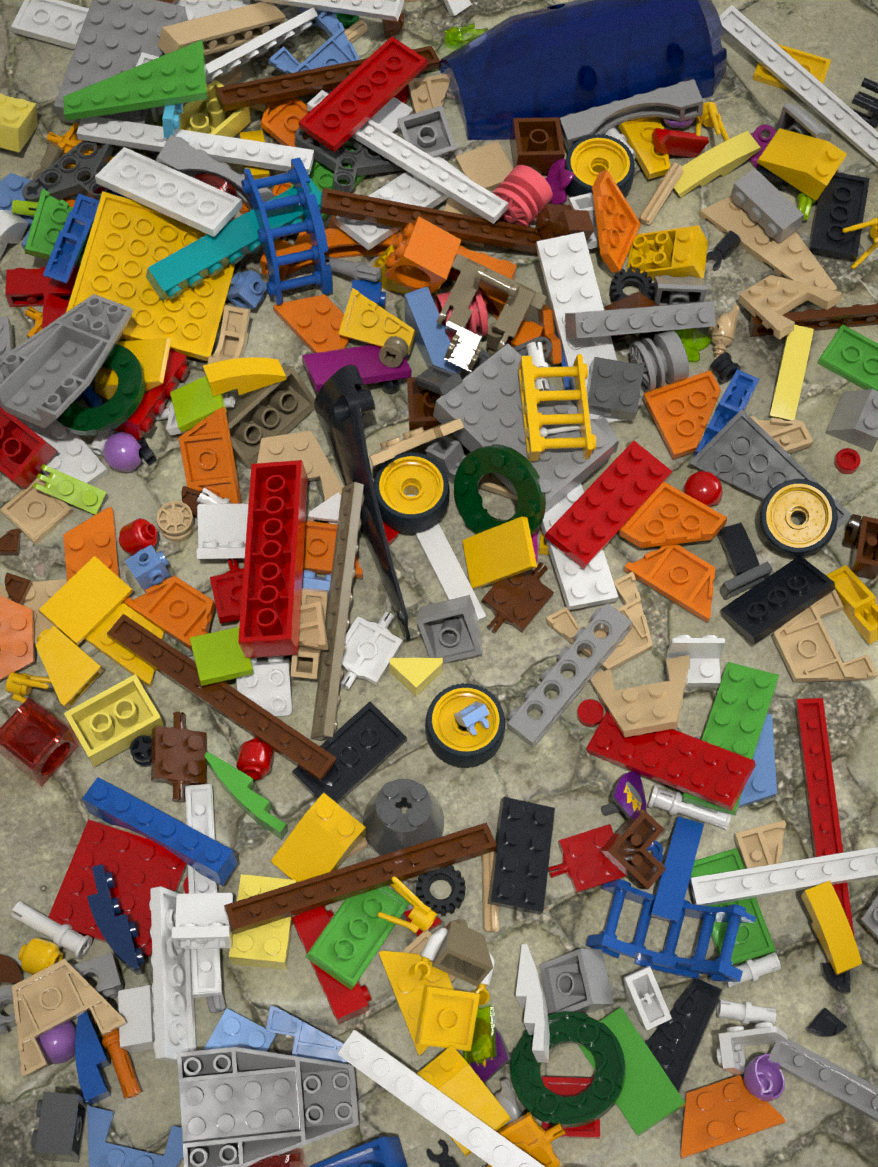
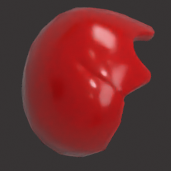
[683,471,723,507]

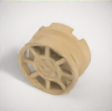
[157,501,195,542]

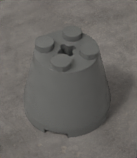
[363,779,444,856]

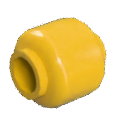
[18,937,63,975]

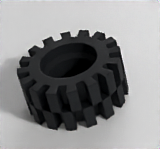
[609,267,654,303]
[416,865,466,917]

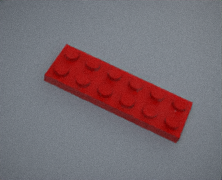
[299,36,427,152]
[544,440,673,569]
[586,710,756,811]

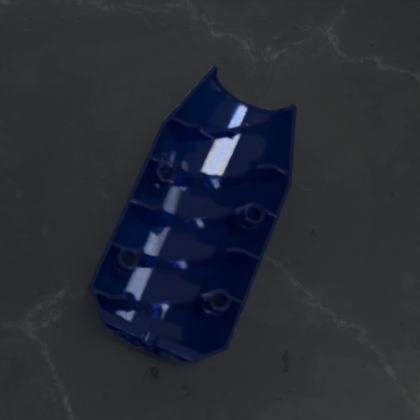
[439,0,727,140]

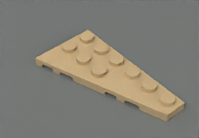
[699,197,837,291]

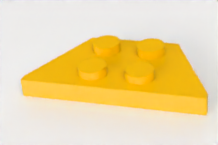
[84,603,165,688]
[379,951,454,1056]

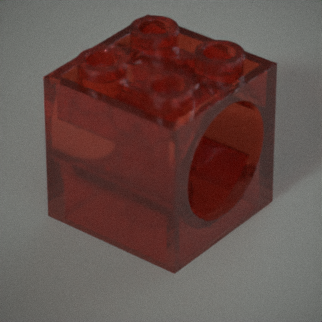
[0,697,78,787]

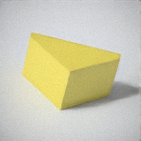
[390,658,443,697]

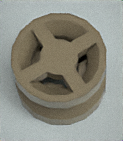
[379,336,408,368]

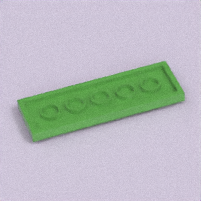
[683,662,779,816]

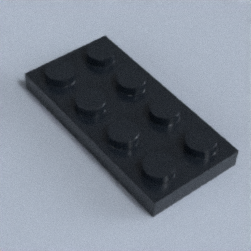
[809,172,870,261]
[721,556,835,644]
[292,701,407,804]
[488,797,555,915]

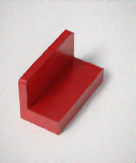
[652,128,709,158]

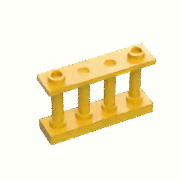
[518,354,596,461]

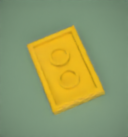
[752,43,831,92]
[462,516,537,589]
[39,556,133,646]

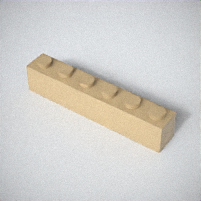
[158,2,286,55]

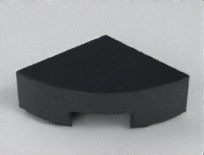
[820,963,851,994]
[806,1008,847,1037]

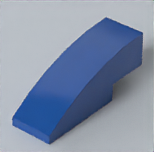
[75,1011,111,1106]

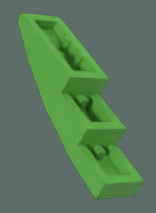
[205,751,288,840]

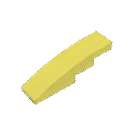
[673,131,761,198]
[769,325,814,421]

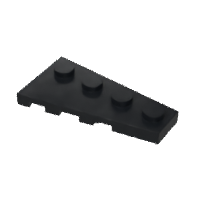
[646,979,722,1093]

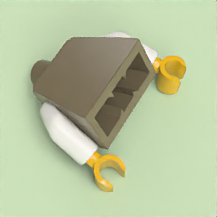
[409,919,495,1006]

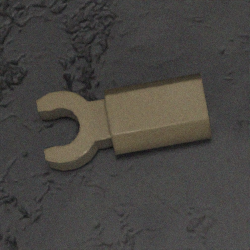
[33,143,65,183]
[487,323,503,356]

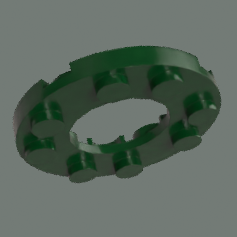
[57,344,146,436]
[454,444,546,536]
[510,1011,626,1128]

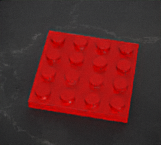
[48,819,188,958]

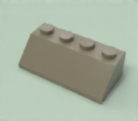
[226,365,315,469]

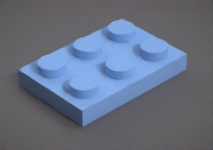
[203,1008,277,1052]

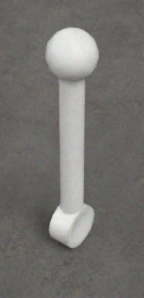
[540,424,580,438]

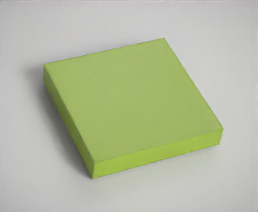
[170,376,227,433]
[190,627,253,686]

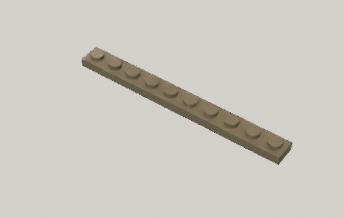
[311,482,364,741]

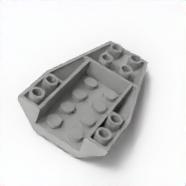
[0,294,133,428]
[177,1047,359,1167]

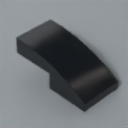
[717,523,760,576]

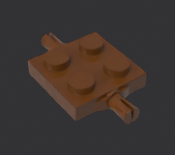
[481,562,554,633]
[151,712,206,802]

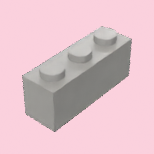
[730,168,804,243]

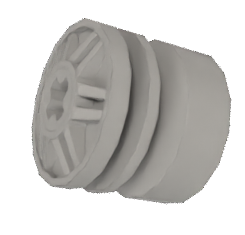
[629,330,689,392]

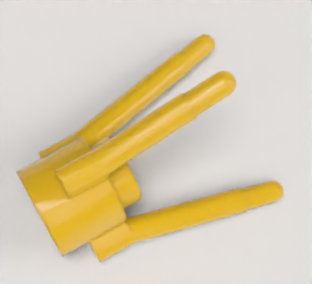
[695,102,729,141]
[842,217,878,269]
[5,672,54,720]
[377,876,438,934]

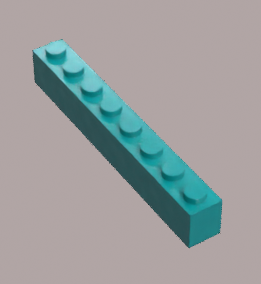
[146,178,322,301]

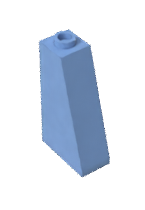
[405,286,462,377]

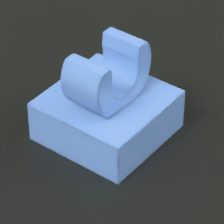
[454,701,490,736]

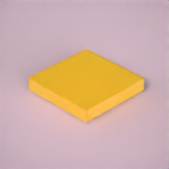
[415,985,480,1051]

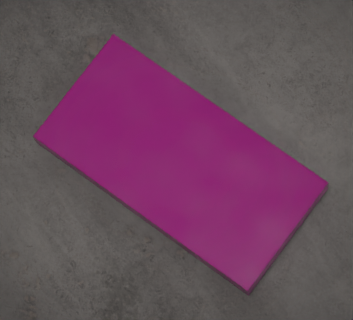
[302,345,412,392]

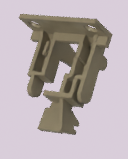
[436,254,547,372]

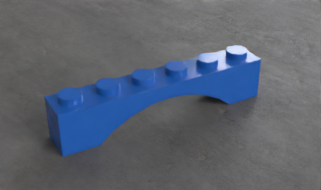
[82,777,238,886]

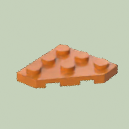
[592,170,641,273]
[643,370,721,459]
[620,481,727,548]

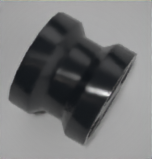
[709,352,741,383]
[130,735,152,768]

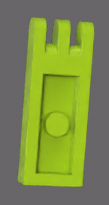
[32,464,106,515]

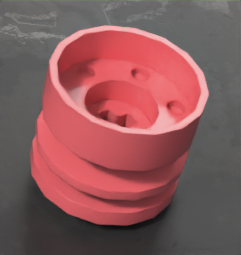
[492,165,553,227]
[435,288,488,343]

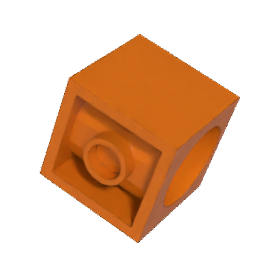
[384,217,461,294]

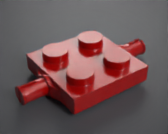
[210,558,244,624]
[548,824,627,894]

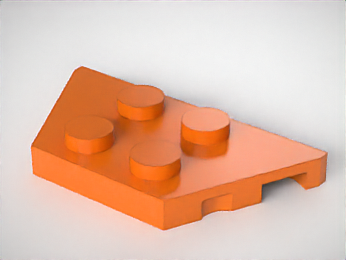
[260,97,318,147]
[273,294,352,353]
[178,407,242,503]
[63,507,120,582]
[303,521,363,579]
[624,544,716,623]
[124,575,216,650]
[0,596,35,680]
[680,1075,786,1159]

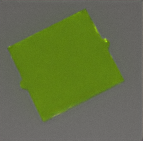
[463,1006,497,1064]

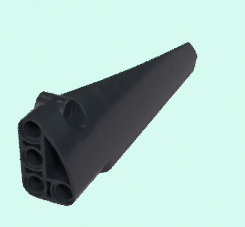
[314,365,411,640]

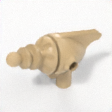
[708,304,740,360]

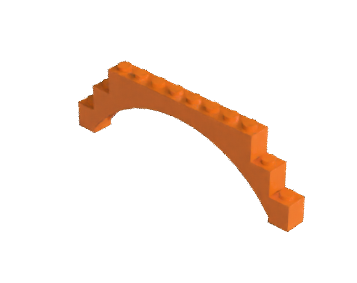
[260,216,543,355]

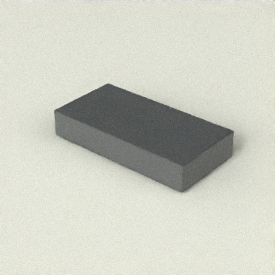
[415,365,463,395]
[720,561,772,600]

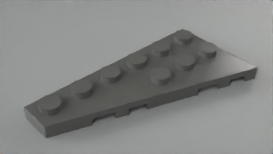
[689,409,851,531]

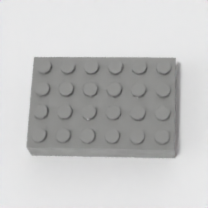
[54,0,188,125]
[433,344,615,513]

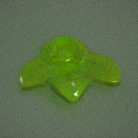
[443,23,488,46]
[674,328,712,362]

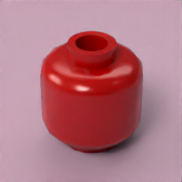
[119,518,157,555]
[236,738,273,780]

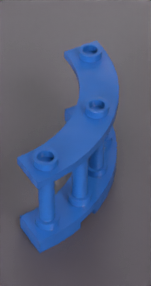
[241,157,332,305]
[586,879,756,982]

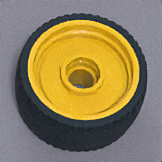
[565,134,635,198]
[374,452,450,534]
[759,479,838,557]
[425,683,505,768]

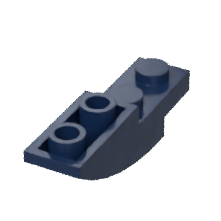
[87,864,145,975]

